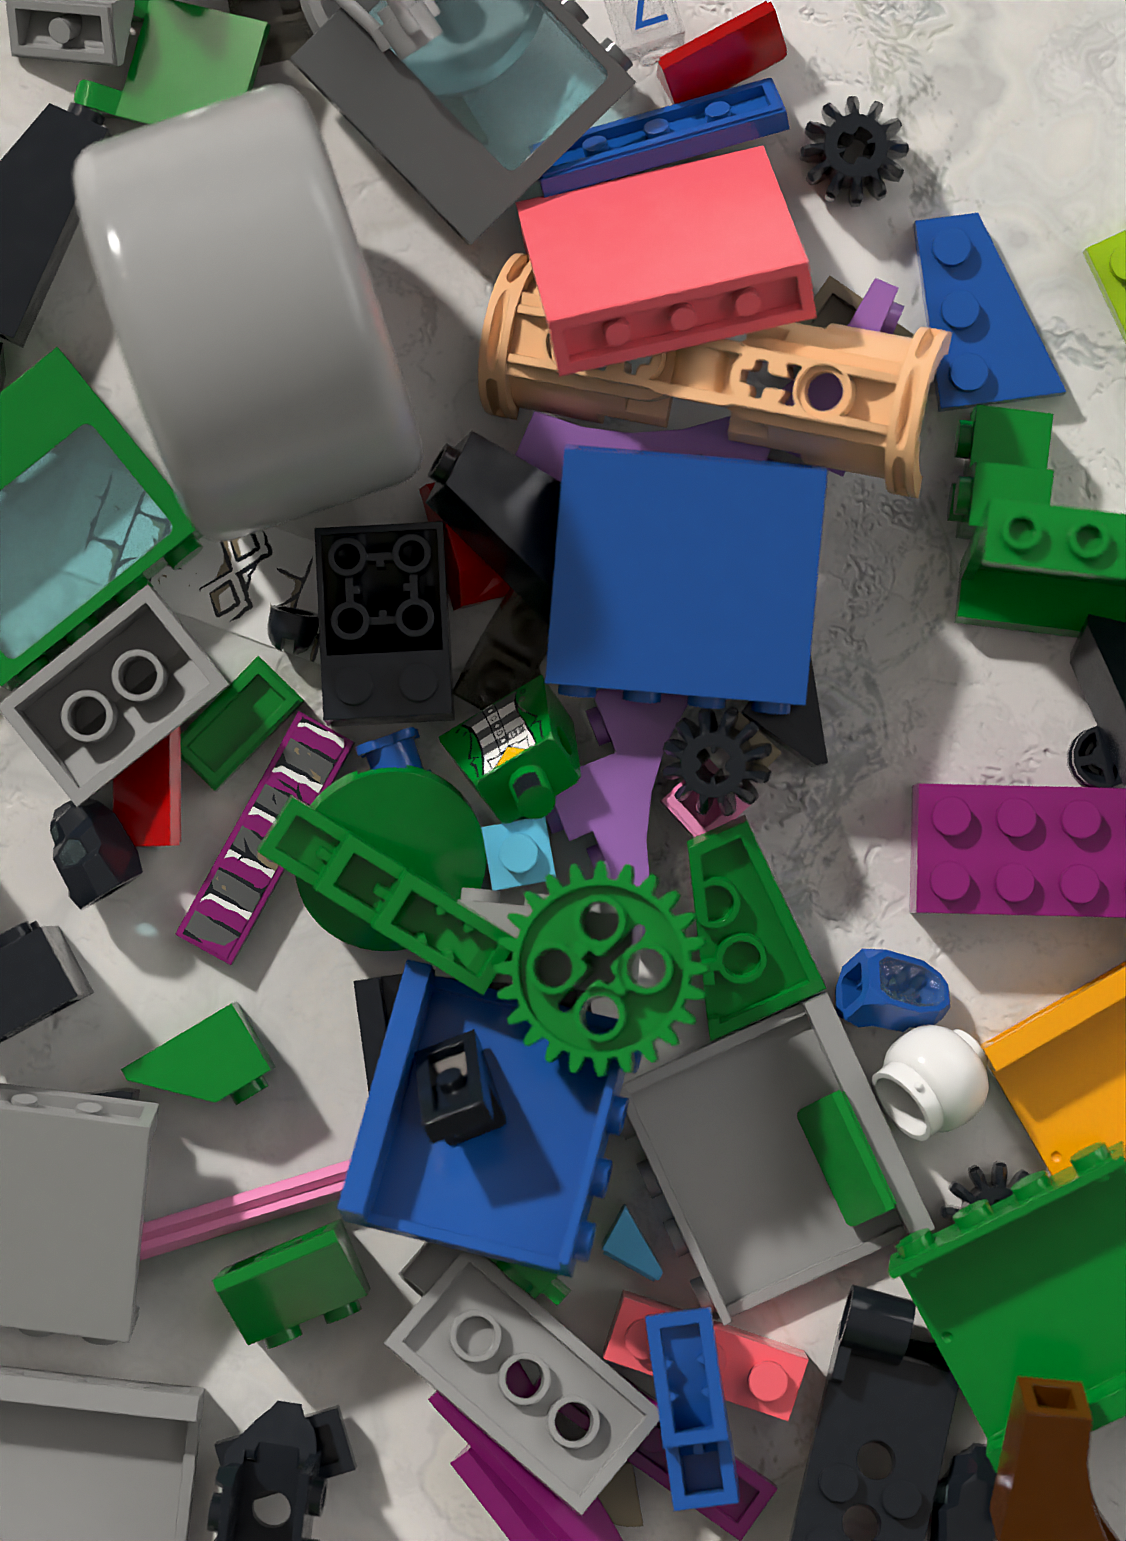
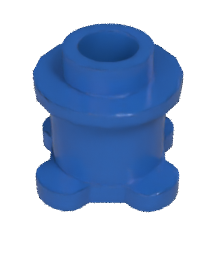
[355,726,432,772]

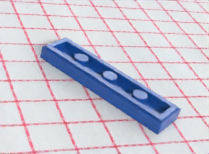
[529,78,790,198]

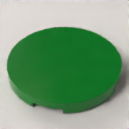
[295,765,486,951]

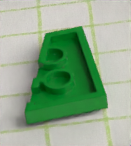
[687,815,826,1041]

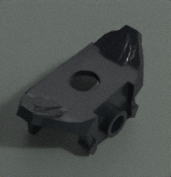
[207,1401,328,1541]

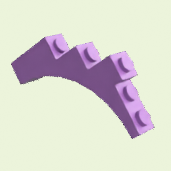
[515,278,905,482]
[545,688,687,937]

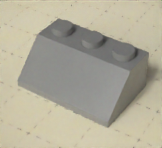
[0,584,230,807]

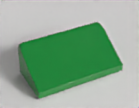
[797,1090,897,1226]

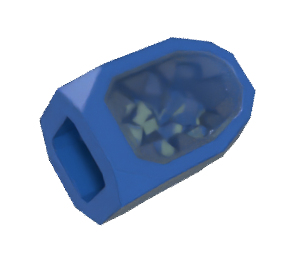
[835,949,951,1032]

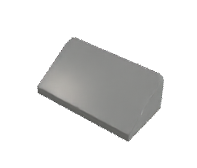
[5,0,135,67]

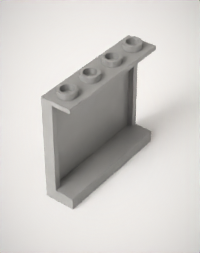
[620,992,935,1326]
[0,1083,159,1345]
[0,1365,205,1541]

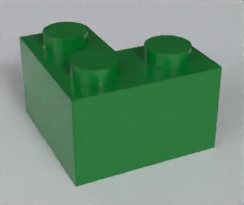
[947,405,1054,540]

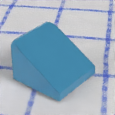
[601,1204,663,1282]

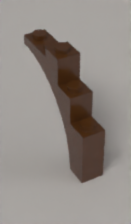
[989,1376,1120,1541]

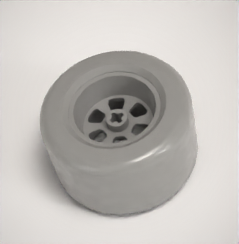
[73,84,423,542]

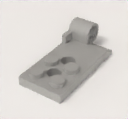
[383,1242,659,1515]

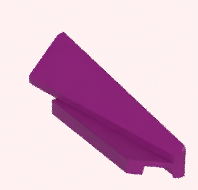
[428,1360,623,1541]

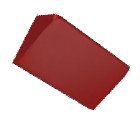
[657,1,787,105]
[112,726,182,847]

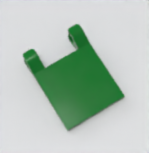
[74,0,271,126]

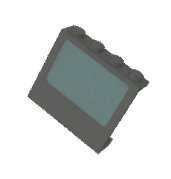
[290,0,636,245]

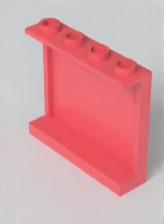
[515,145,817,377]

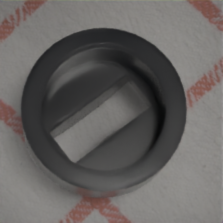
[267,605,319,655]

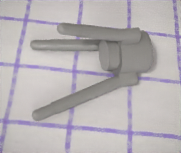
[334,0,444,61]

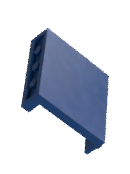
[545,444,828,714]
[337,959,642,1278]

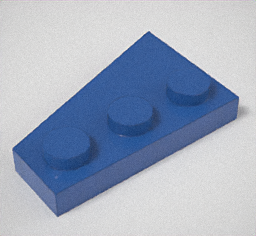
[913,213,1067,412]

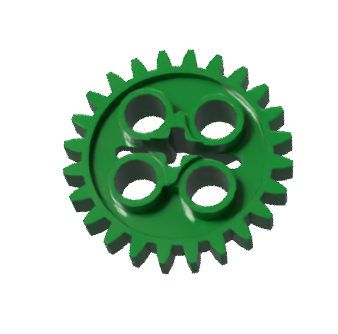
[494,861,710,1076]

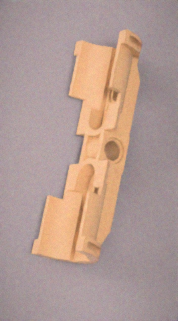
[478,252,952,499]

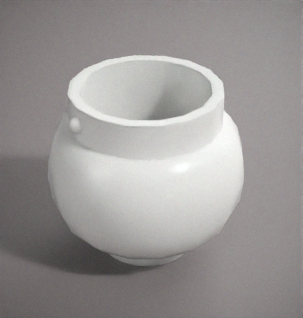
[871,1024,988,1141]

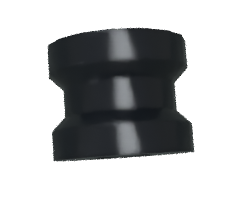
[1067,725,1123,788]

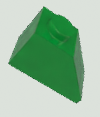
[121,1002,276,1105]

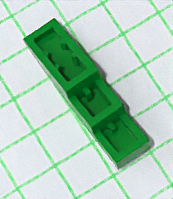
[257,795,515,995]

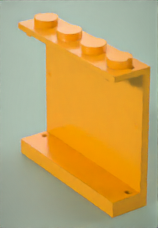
[980,961,1126,1176]

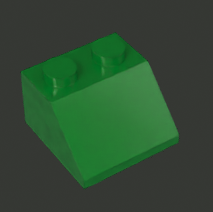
[212,1219,371,1349]

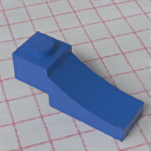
[645,1306,740,1511]

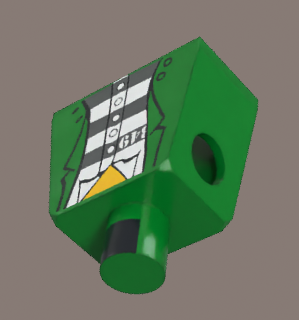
[438,674,581,824]

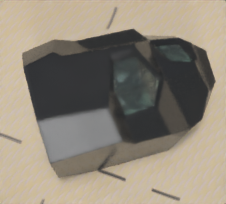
[50,799,143,910]
[927,1443,997,1541]

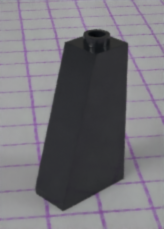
[0,102,113,348]
[426,431,561,626]

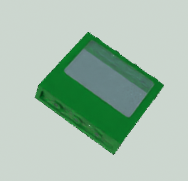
[0,347,203,691]

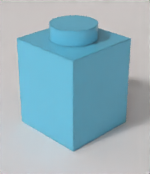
[481,816,556,891]

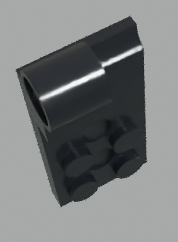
[789,1284,959,1541]

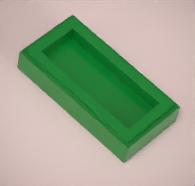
[180,656,305,792]

